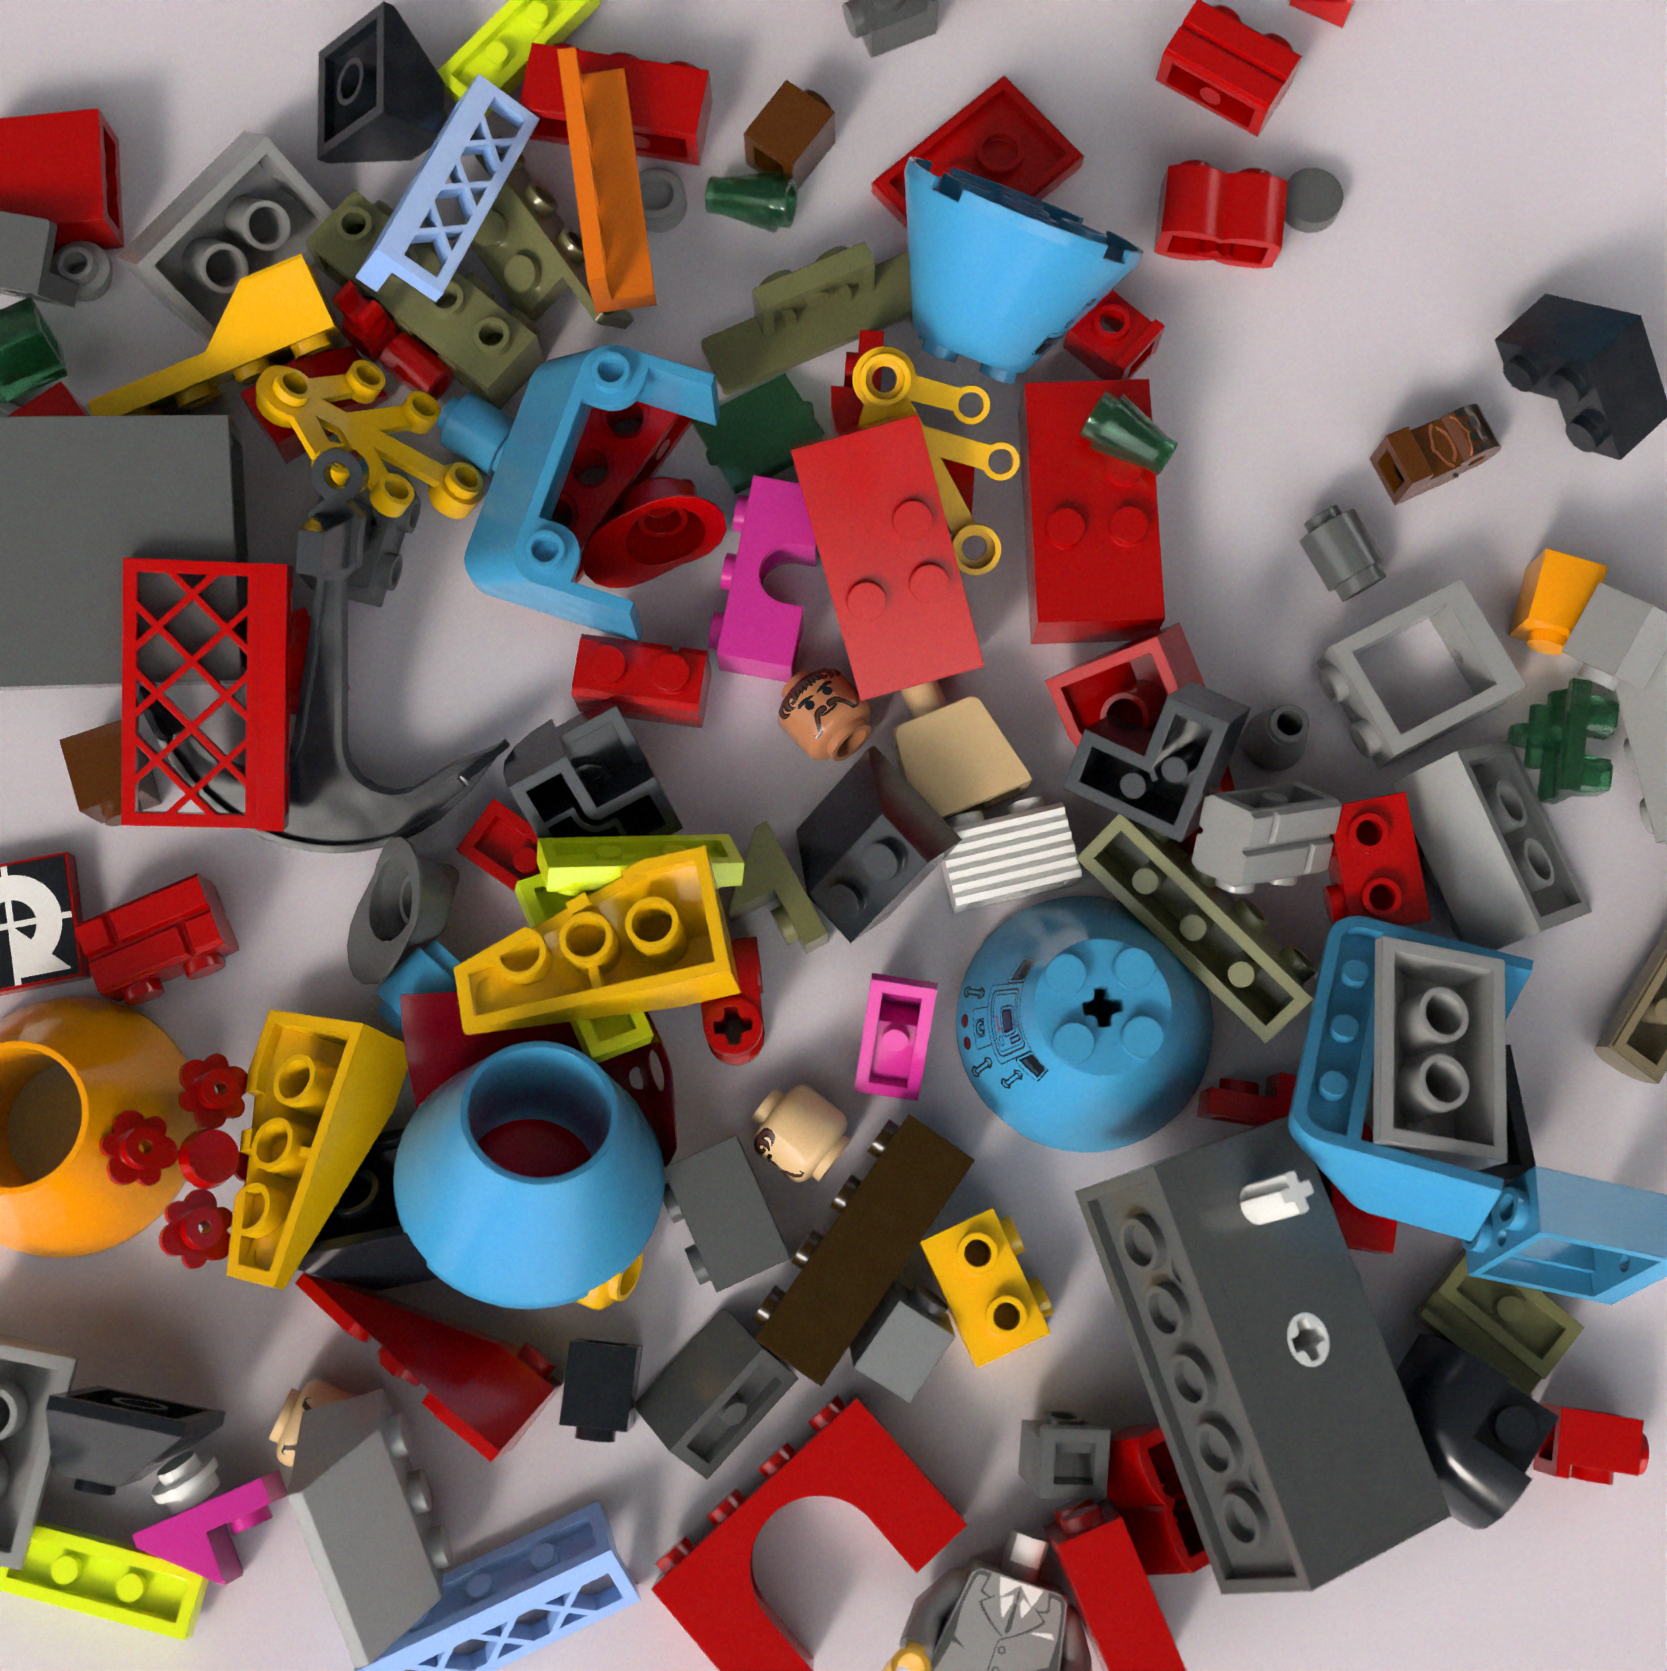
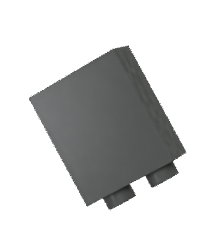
[0,415,248,691]

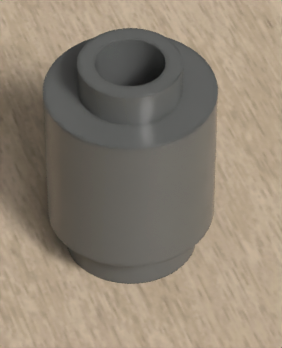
[1299,505,1387,602]

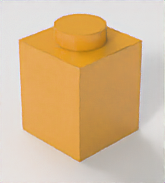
[1508,548,1608,655]

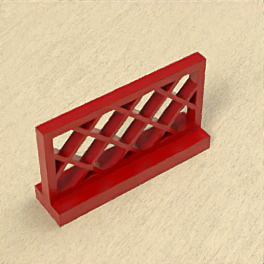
[121,558,293,831]

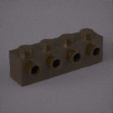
[752,1114,975,1387]

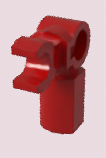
[332,281,454,401]

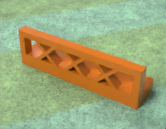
[557,47,657,313]

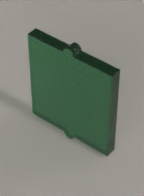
[691,373,826,495]

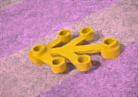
[852,346,1020,575]
[256,360,483,519]

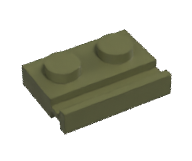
[1412,1247,1585,1397]

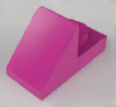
[854,973,938,1101]
[132,1470,287,1585]

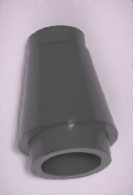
[1243,704,1309,771]

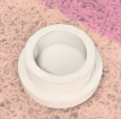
[151,1450,220,1514]

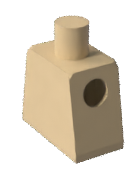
[892,680,1032,822]

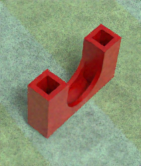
[651,1394,967,1671]

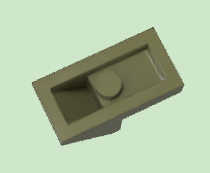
[728,821,828,954]

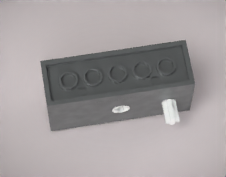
[1075,1116,1451,1594]

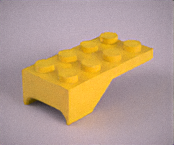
[87,254,341,416]

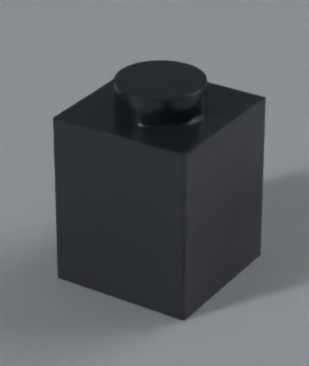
[559,1338,643,1442]

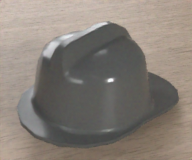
[347,837,460,985]

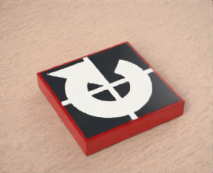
[0,852,91,996]

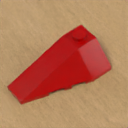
[1045,622,1236,856]
[295,1272,563,1463]

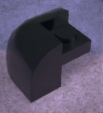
[503,697,683,838]
[1396,1333,1559,1530]

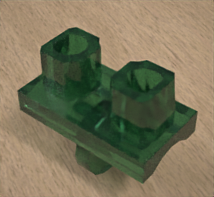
[1507,678,1619,805]

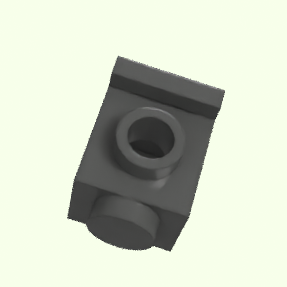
[843,0,938,58]
[1018,1411,1111,1499]

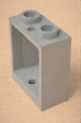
[1316,578,1527,769]

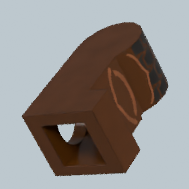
[1369,404,1502,506]

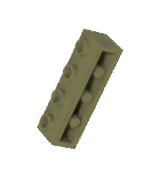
[305,190,545,410]
[1076,814,1318,1044]

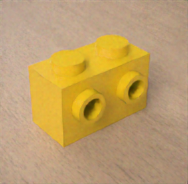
[919,1208,1054,1368]

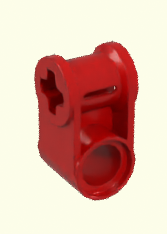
[701,936,765,1066]

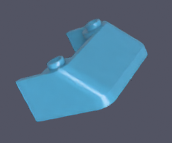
[464,345,720,641]
[1288,916,1533,1242]

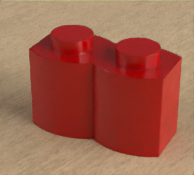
[1154,160,1288,269]
[1106,1422,1210,1575]

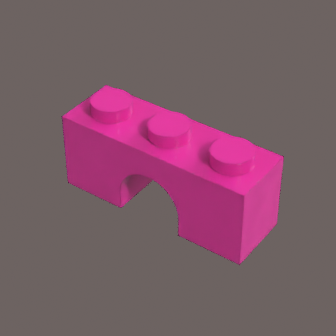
[708,475,819,683]

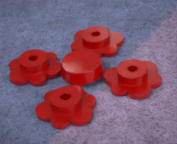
[99,1053,249,1269]

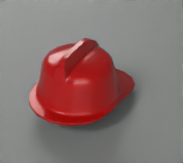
[581,476,727,588]

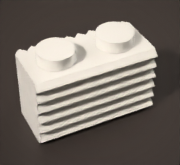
[941,796,1082,914]

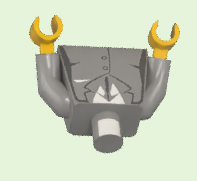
[882,1528,1092,1671]

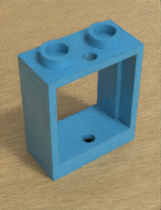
[1461,1166,1667,1305]

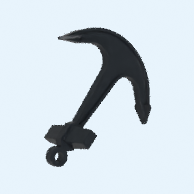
[139,446,510,853]

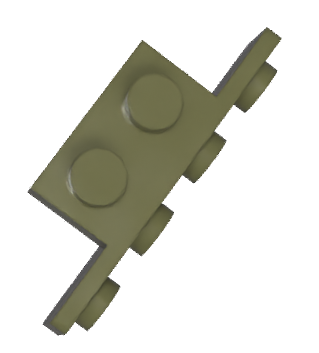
[460,133,634,329]
[701,241,912,395]

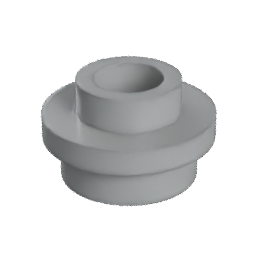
[50,241,113,302]

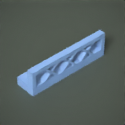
[355,73,540,302]
[354,1501,641,1671]

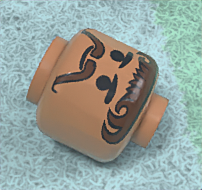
[779,668,871,762]

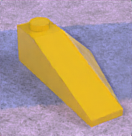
[454,845,741,1035]
[226,1009,408,1290]

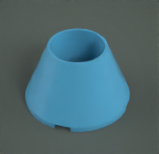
[394,1041,665,1309]

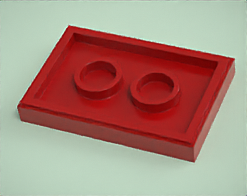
[871,75,1084,229]

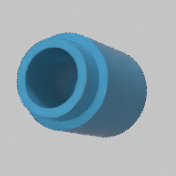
[437,392,515,476]
[375,939,461,1035]

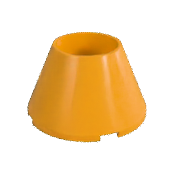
[0,996,201,1258]

